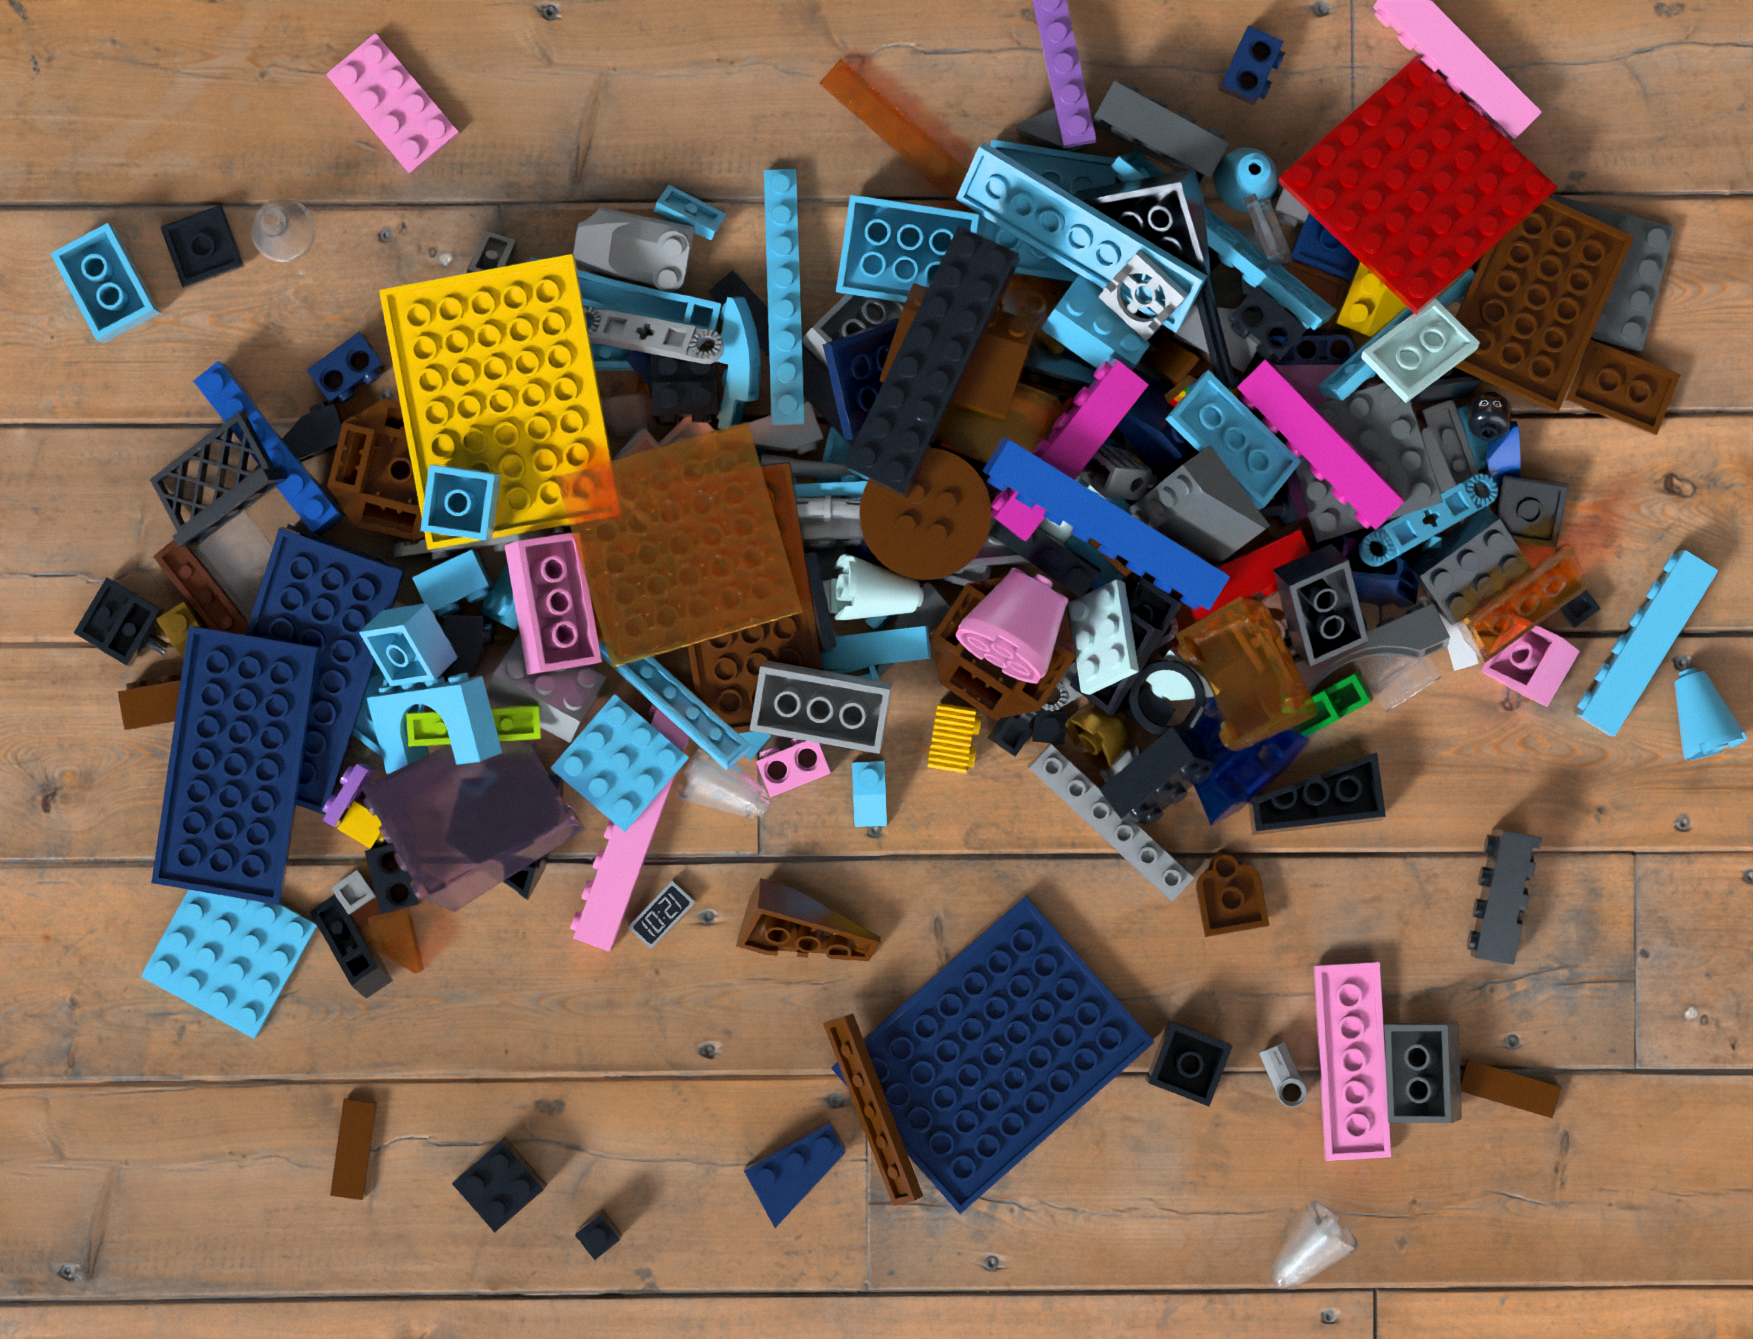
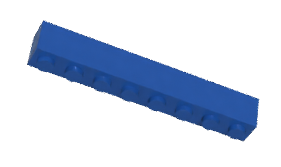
[983,437,1230,611]

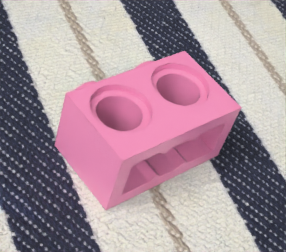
[756,739,831,798]

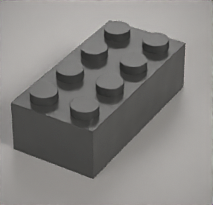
[1093,80,1229,187]

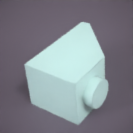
[1146,646,1224,701]

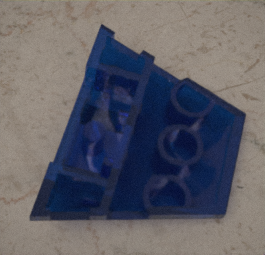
[1188,691,1309,826]

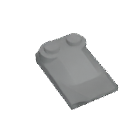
[573,207,695,292]

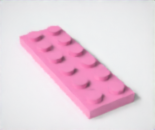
[1313,961,1391,1161]

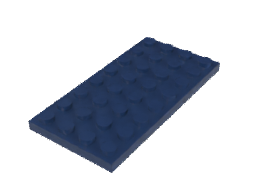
[246,527,405,815]
[151,625,320,905]

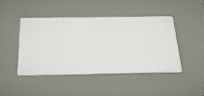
[1438,613,1479,671]

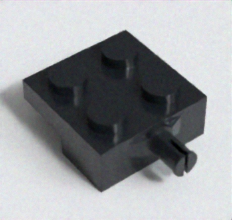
[74,577,170,666]

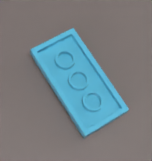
[1166,370,1302,510]

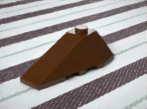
[736,878,881,961]

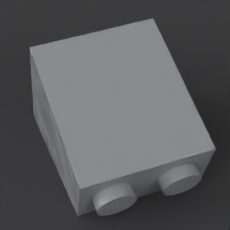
[1169,305,1261,377]

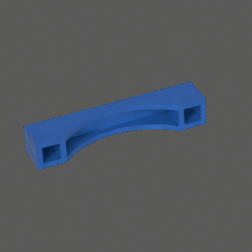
[193,361,346,536]

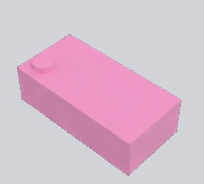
[505,532,602,675]

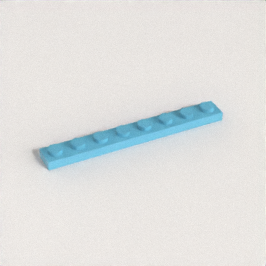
[764,169,805,425]

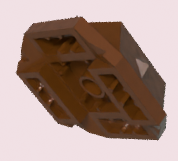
[327,399,425,542]
[931,576,1076,719]

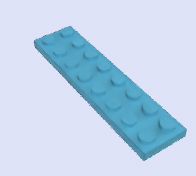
[956,142,1207,333]
[1111,150,1337,330]

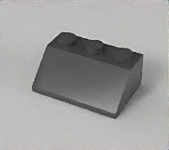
[1384,1021,1462,1123]

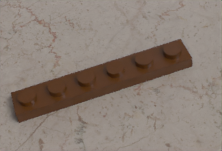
[823,1013,923,1206]

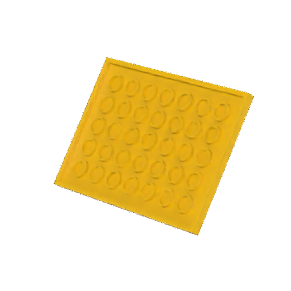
[379,254,622,550]

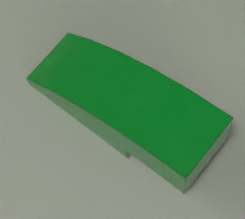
[1271,670,1374,748]

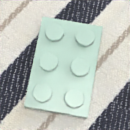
[1361,298,1480,403]
[1067,579,1139,695]

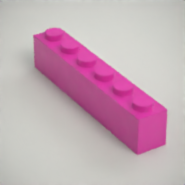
[990,358,1148,541]
[1237,359,1407,530]

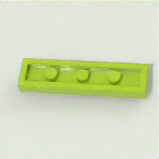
[406,705,541,747]

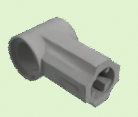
[1258,1042,1307,1108]

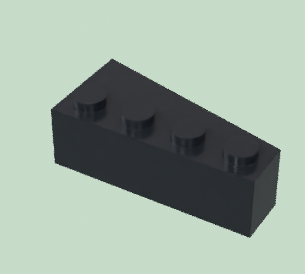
[1248,752,1386,835]
[1467,829,1542,965]

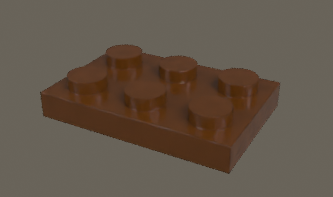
[1564,339,1681,436]

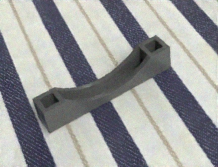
[1254,603,1450,725]

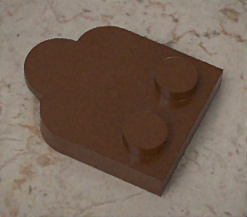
[1196,852,1270,938]

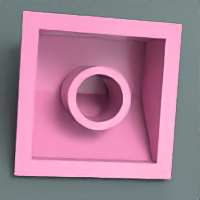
[1481,615,1580,707]

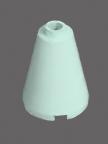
[829,554,924,620]

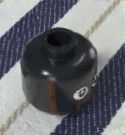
[1468,392,1512,441]

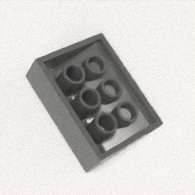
[1125,446,1270,567]

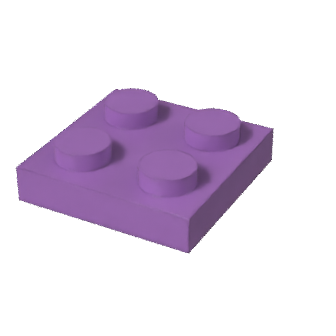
[323,763,377,827]

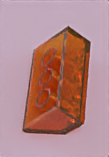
[1456,544,1590,663]

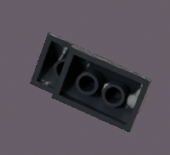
[1070,575,1183,716]

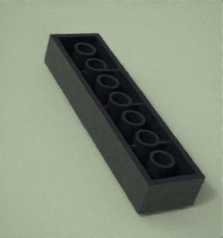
[844,226,1020,498]

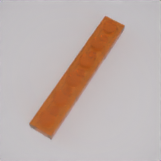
[819,59,969,212]

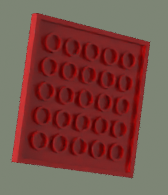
[1278,56,1557,315]

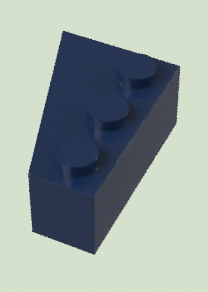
[744,1120,846,1228]

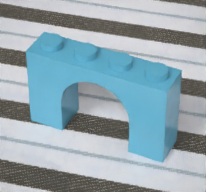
[367,673,502,773]

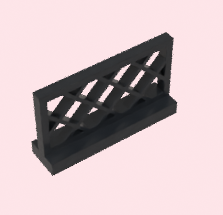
[150,412,288,547]

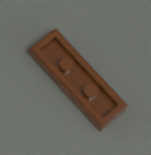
[1461,1059,1562,1119]
[330,1098,377,1200]

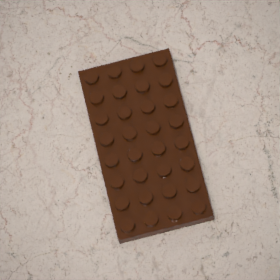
[660,461,825,734]

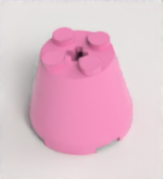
[956,568,1069,683]

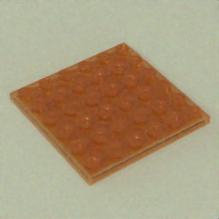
[556,422,802,668]

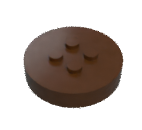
[859,448,991,580]

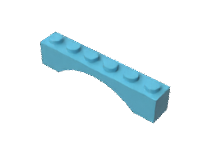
[530,257,722,332]

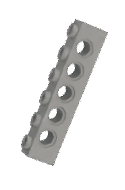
[1028,744,1194,902]

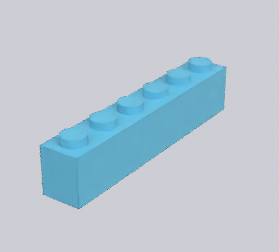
[1576,550,1718,736]

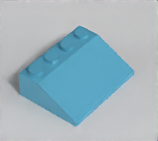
[836,194,979,303]

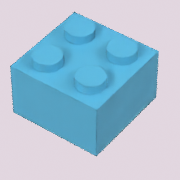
[420,464,501,541]
[412,550,494,617]
[359,603,458,687]

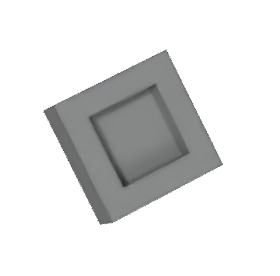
[331,869,376,915]

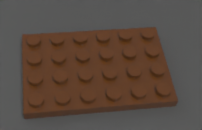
[1454,197,1634,413]

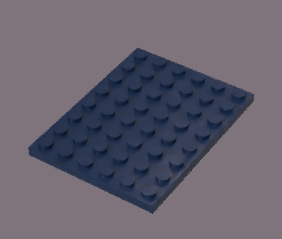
[831,896,1155,1214]

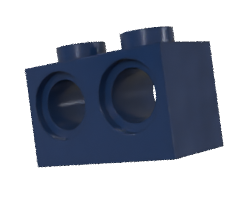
[1219,25,1285,105]
[307,332,386,404]

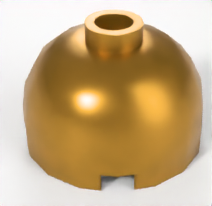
[1066,705,1130,770]

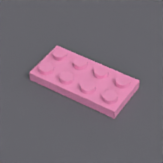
[326,33,460,175]

